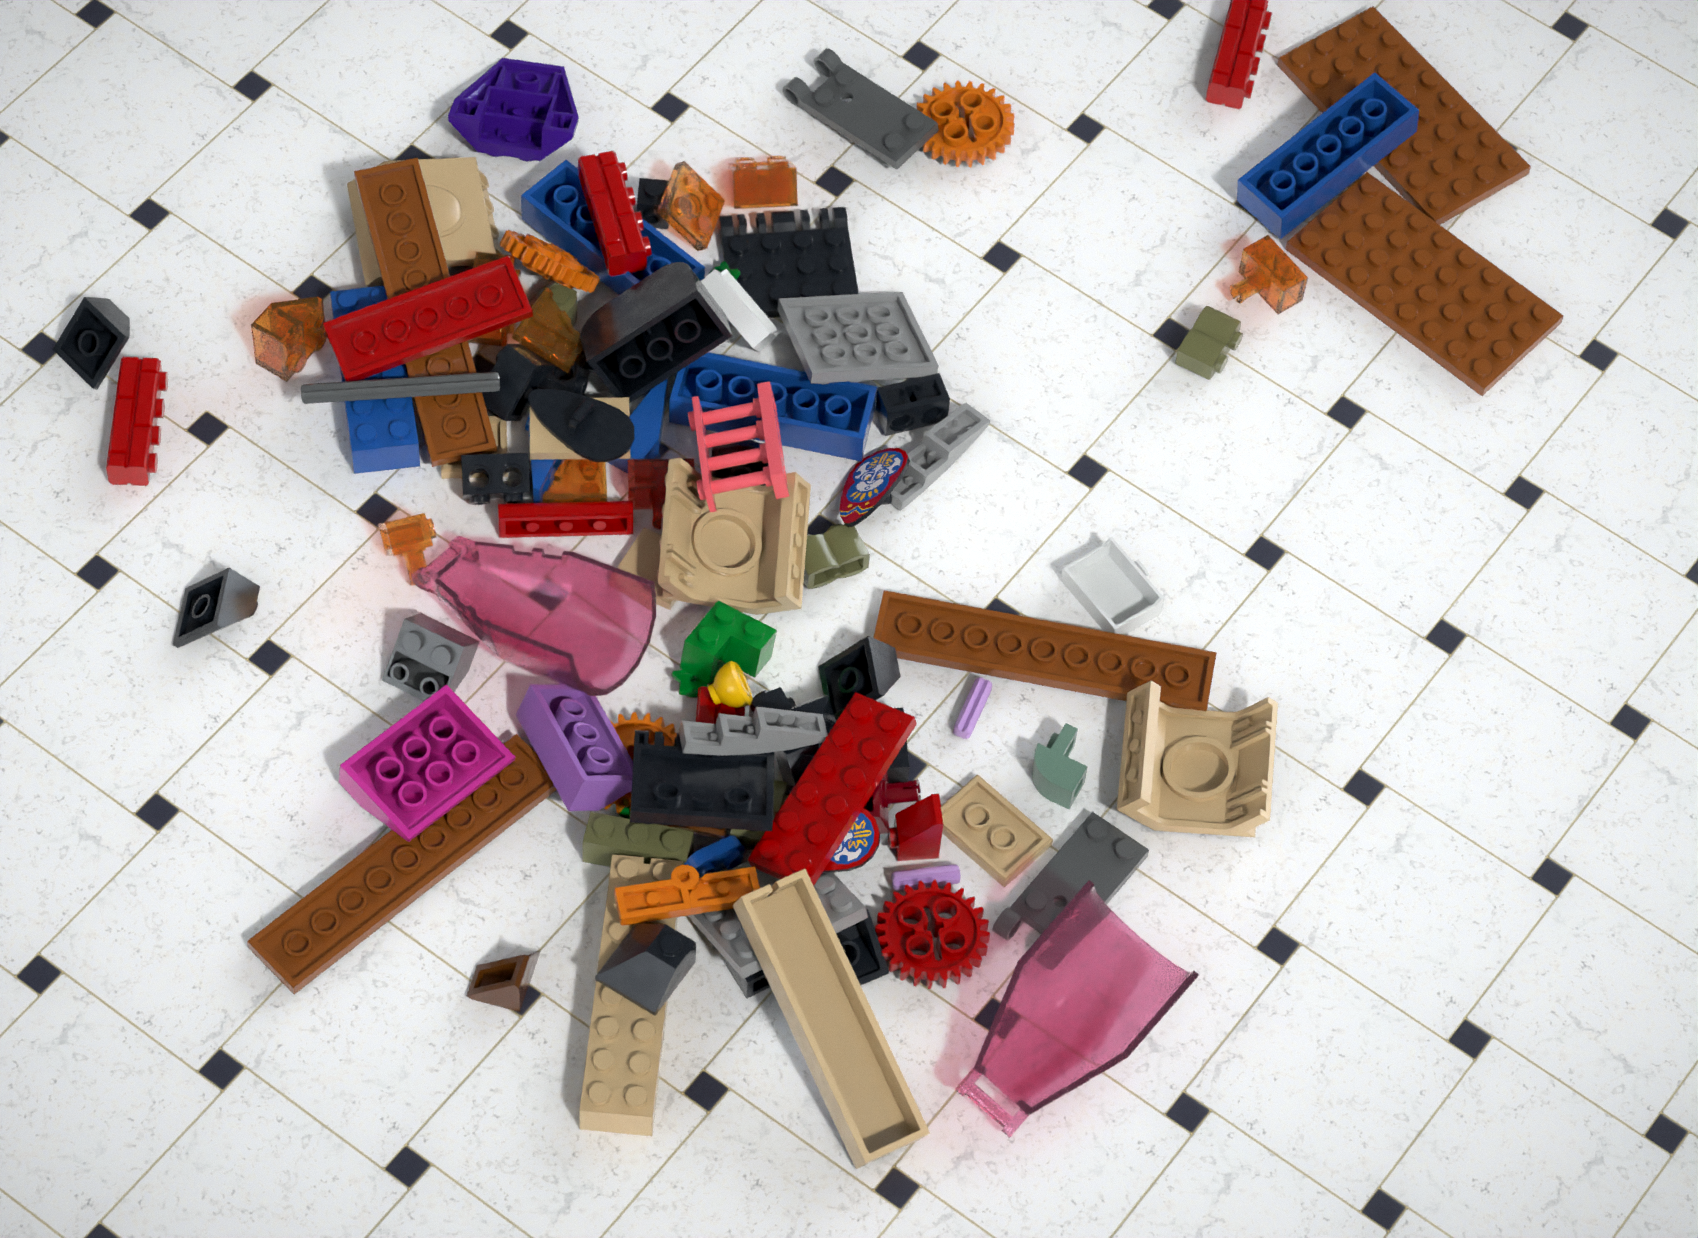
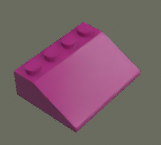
[339,684,515,842]

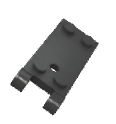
[782,48,939,170]
[992,812,1149,970]

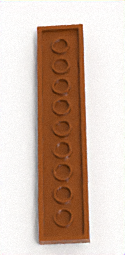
[354,158,497,467]
[873,590,1217,711]
[247,734,556,995]

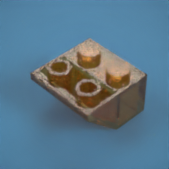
[728,156,798,209]
[251,297,327,382]

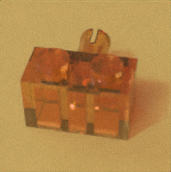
[1229,235,1308,314]
[378,513,436,586]

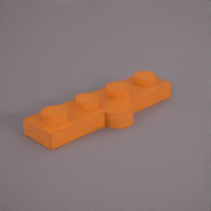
[614,865,760,926]

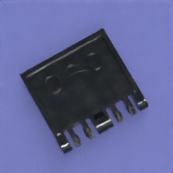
[718,207,859,318]
[630,730,774,832]

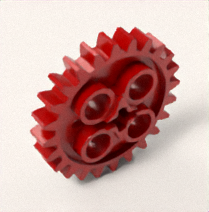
[875,880,990,989]

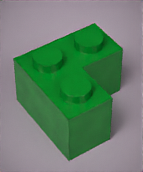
[679,600,777,683]

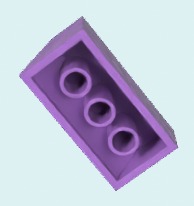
[516,684,633,811]

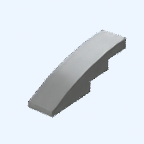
[890,402,990,511]
[679,707,828,756]

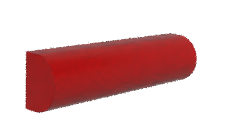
[498,500,633,538]

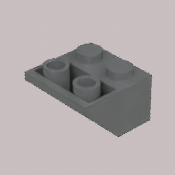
[382,613,480,701]

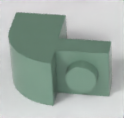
[1032,723,1088,810]

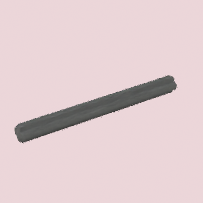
[301,372,500,404]

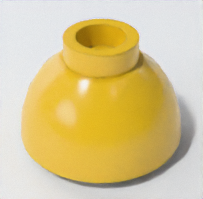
[708,661,753,708]

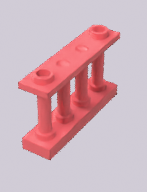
[688,381,789,513]

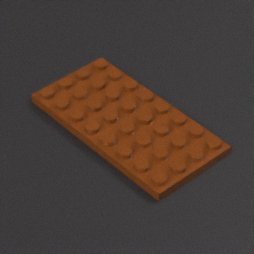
[1277,6,1531,225]
[1285,172,1564,396]

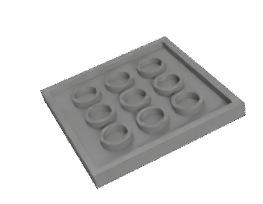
[777,292,939,384]
[688,861,868,979]

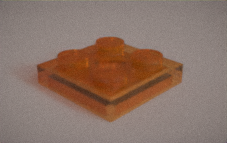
[657,161,725,251]

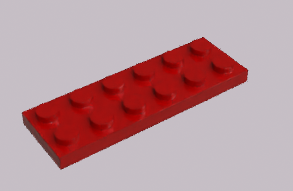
[323,255,533,381]
[748,692,917,886]

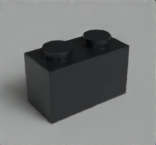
[482,344,552,421]

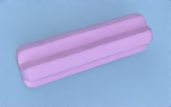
[953,677,992,739]
[891,864,961,891]

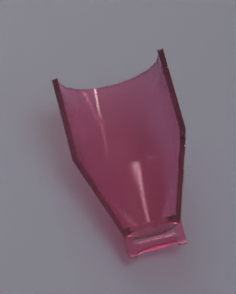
[412,536,656,696]
[955,880,1199,1138]

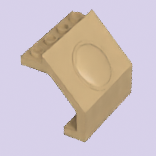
[347,157,504,287]
[656,458,811,615]
[1117,681,1278,837]

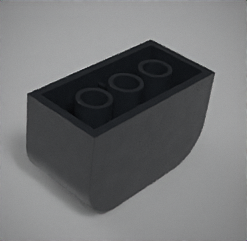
[580,262,733,403]

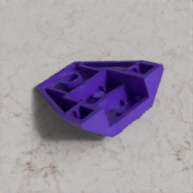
[448,58,579,162]

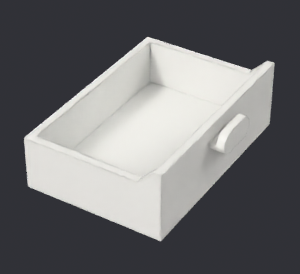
[701,269,781,352]
[1061,537,1164,635]

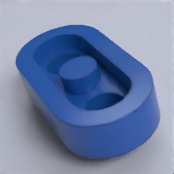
[683,836,745,878]

